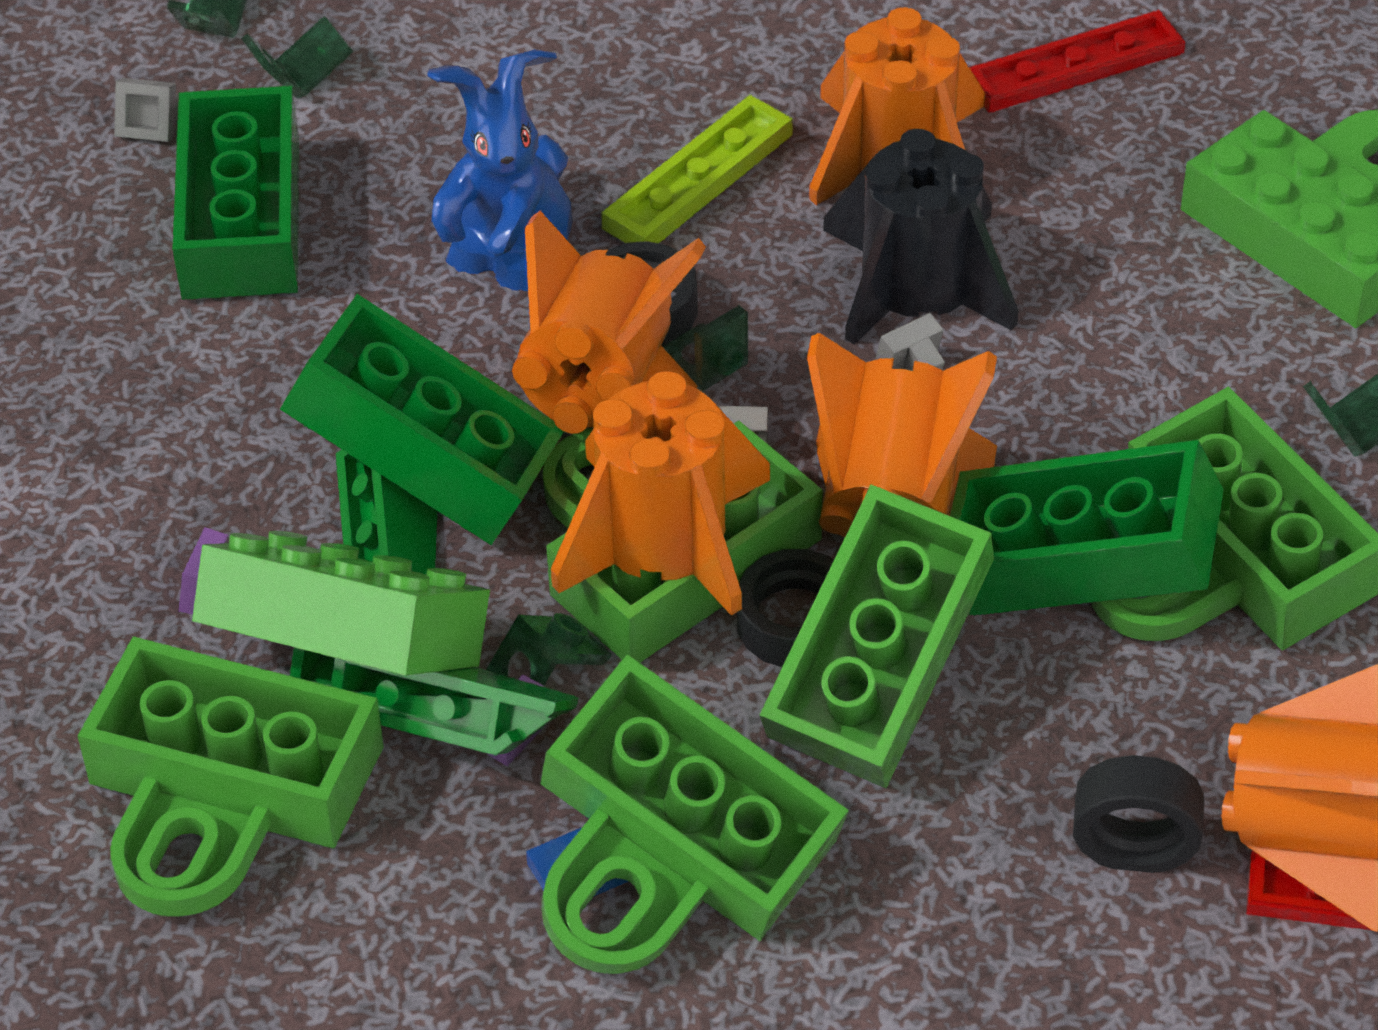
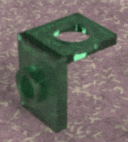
[166,0,247,38]
[241,16,353,99]
[663,305,748,391]
[1303,374,1378,457]
[486,613,612,686]

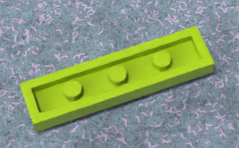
[601,95,793,243]

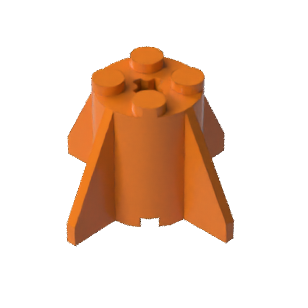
[809,7,985,205]
[512,210,706,434]
[807,333,997,538]
[551,371,770,615]
[1221,664,1378,932]

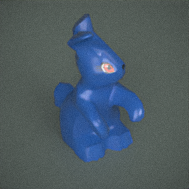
[427,49,573,291]

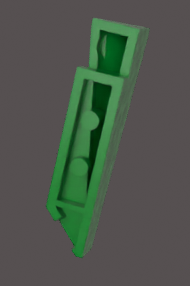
[335,449,438,574]
[290,647,579,755]

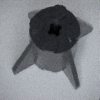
[823,129,1019,345]

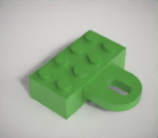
[1180,110,1378,328]
[1091,386,1378,651]
[543,420,823,663]
[78,636,384,917]
[540,654,849,974]

